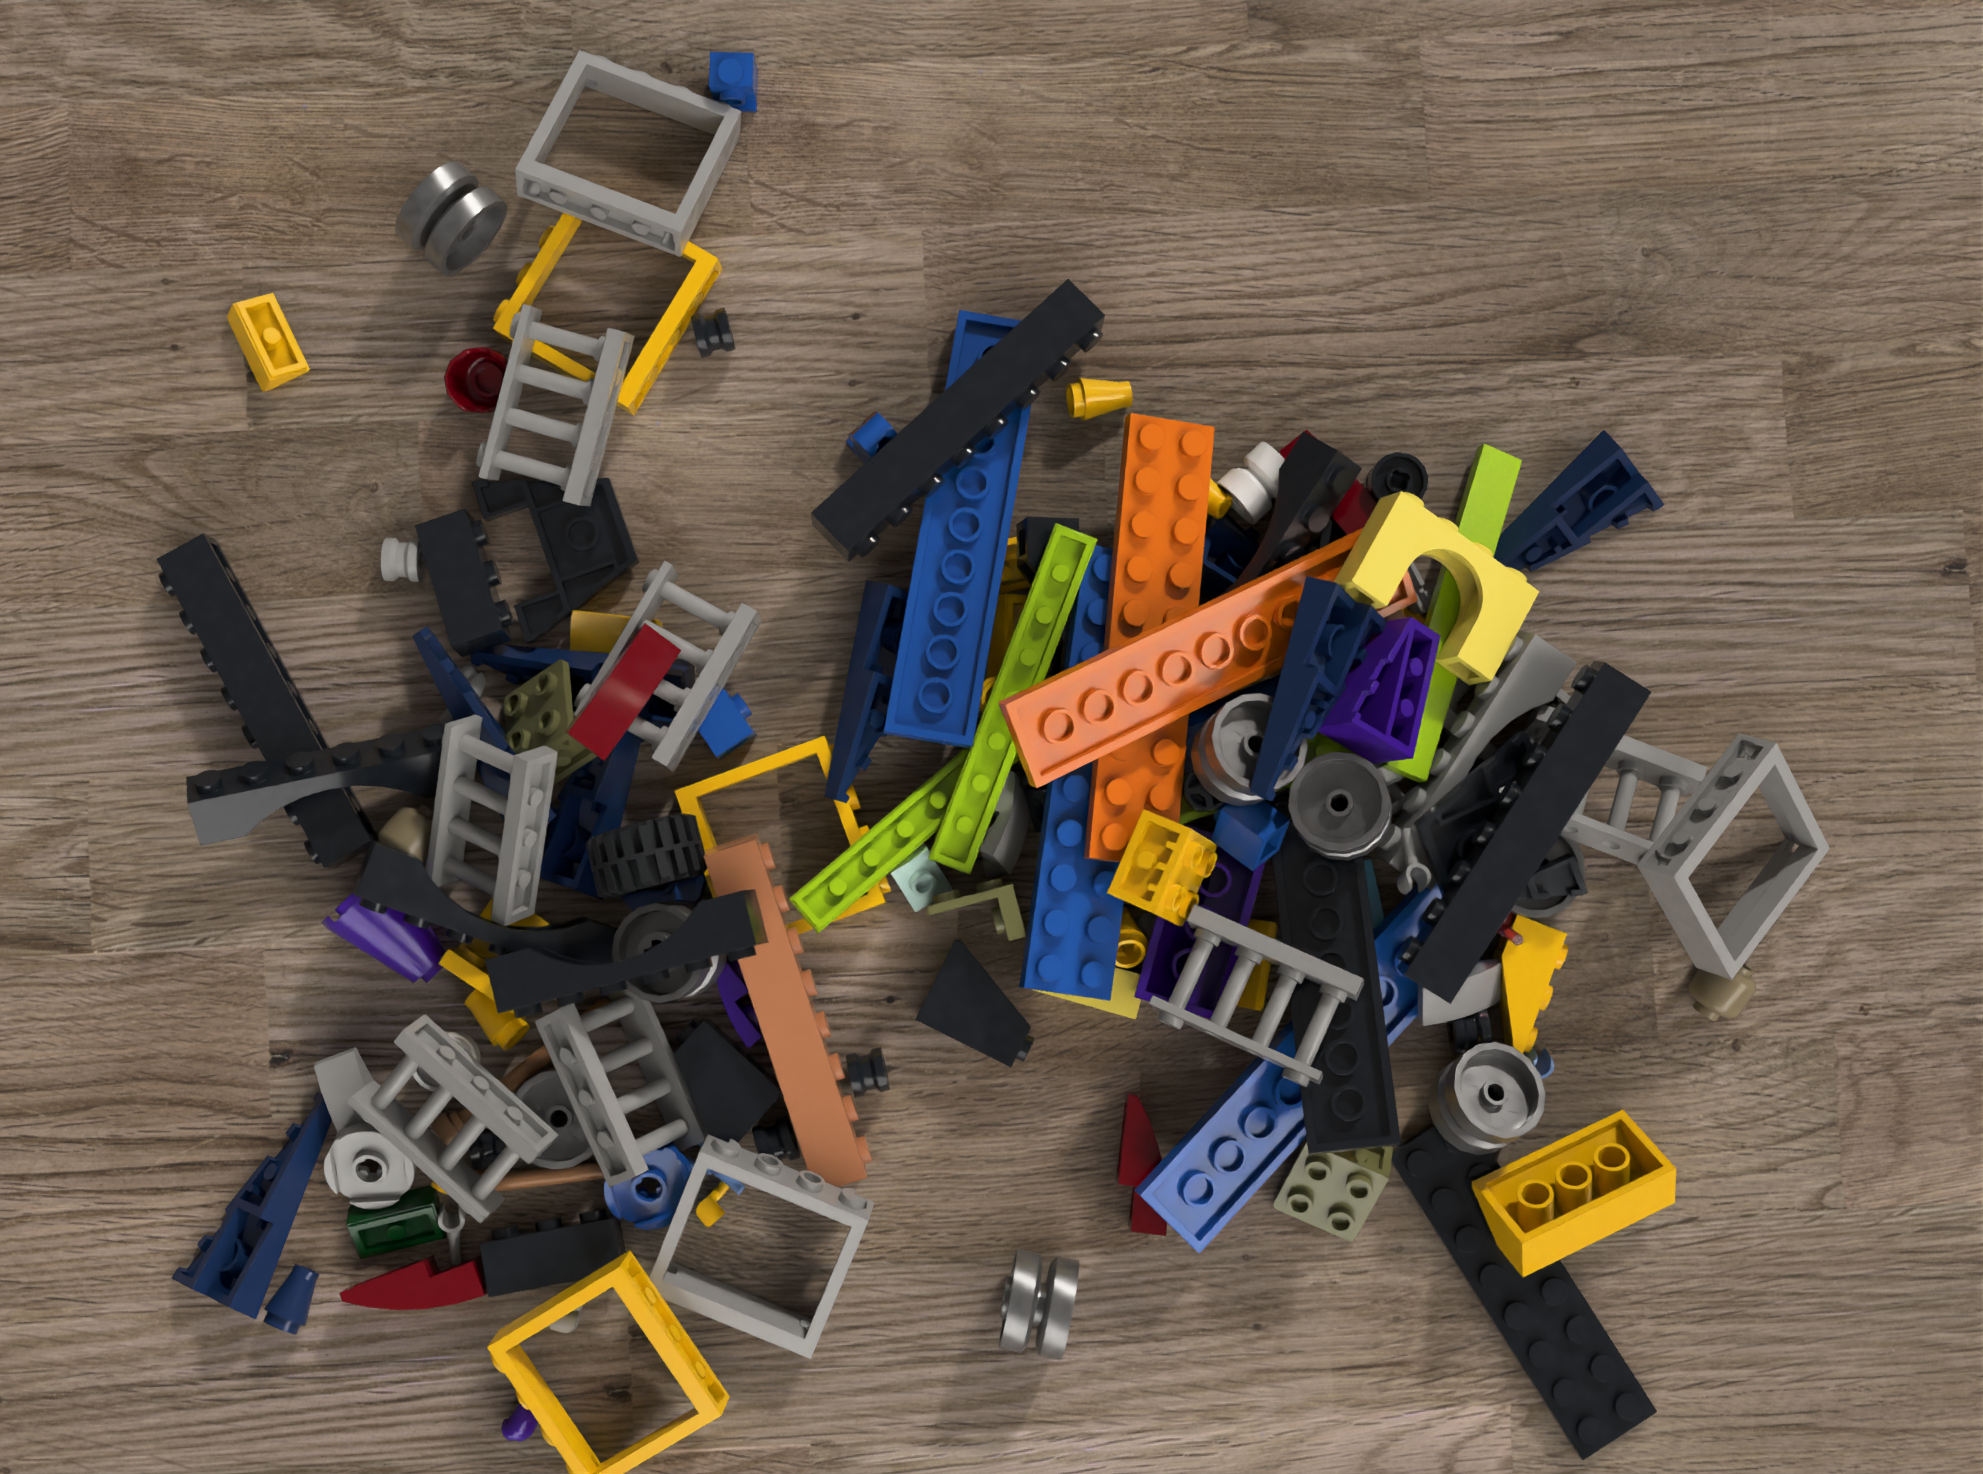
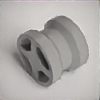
[381,537,426,582]

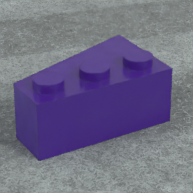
[1318,617,1441,764]

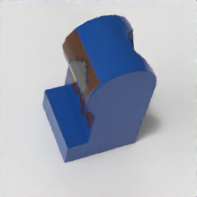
[846,411,898,464]

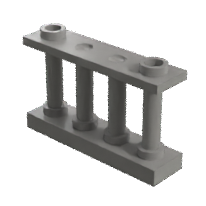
[476,304,635,506]
[574,560,762,773]
[1522,704,1707,869]
[426,715,558,926]
[1149,904,1364,1087]
[534,990,708,1187]
[347,1014,559,1223]

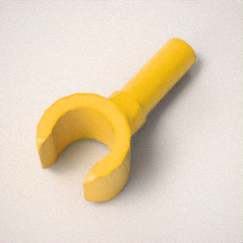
[696,1180,729,1227]

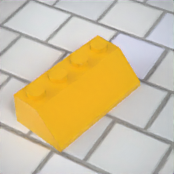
[1472,1110,1676,1277]

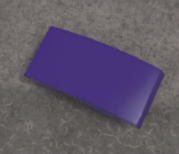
[717,956,763,1048]

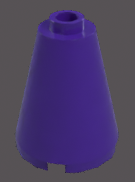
[321,893,446,983]

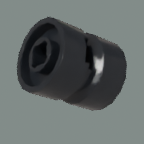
[1363,452,1428,503]

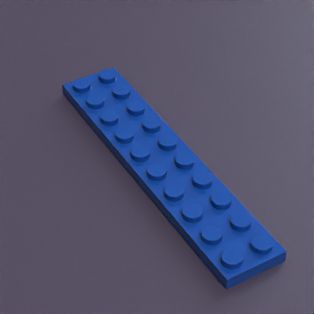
[884,310,1031,749]
[1019,545,1124,1001]
[1134,883,1442,1254]

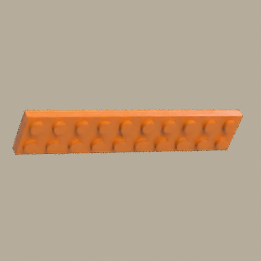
[1084,413,1215,863]
[998,527,1418,788]

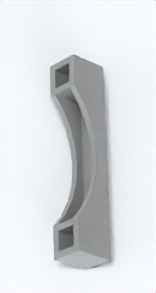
[1375,630,1577,890]

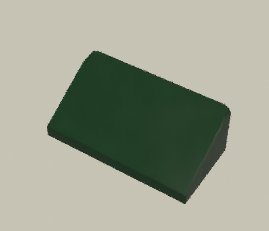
[346,1185,447,1259]

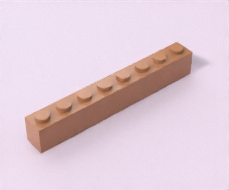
[703,833,873,1187]

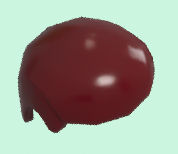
[444,347,508,413]

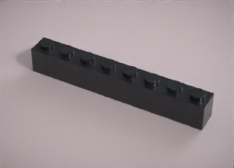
[811,279,1105,562]
[157,533,379,868]
[1397,661,1651,1004]

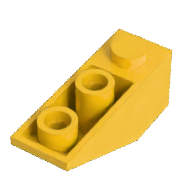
[1493,914,1568,1054]

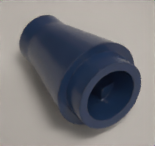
[263,1264,320,1335]

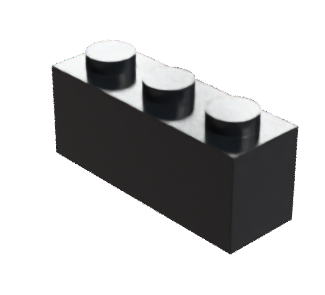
[415,509,514,657]
[480,1208,626,1297]

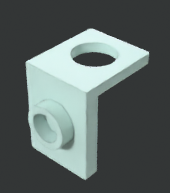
[890,843,952,912]

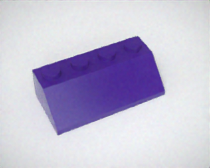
[1134,825,1266,1019]

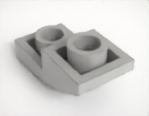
[979,771,1030,875]
[1418,958,1501,1026]
[314,1047,373,1132]

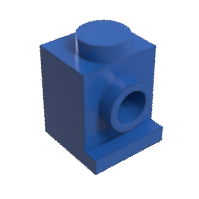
[709,52,758,112]

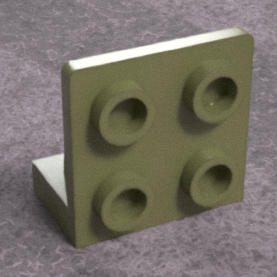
[504,659,597,785]
[925,878,1026,941]
[1273,1138,1393,1242]

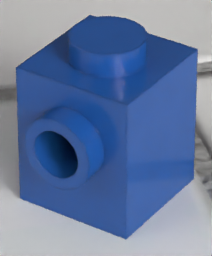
[698,688,757,759]
[1211,800,1290,871]

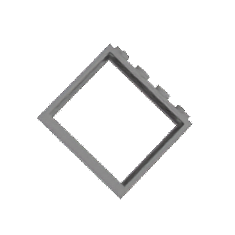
[515,50,741,257]
[1637,733,1830,980]
[649,1134,875,1359]

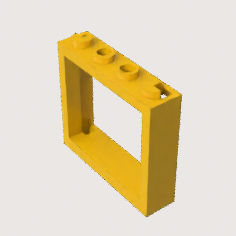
[493,213,723,416]
[674,736,891,935]
[487,1250,730,1474]

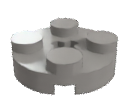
[324,1122,417,1209]

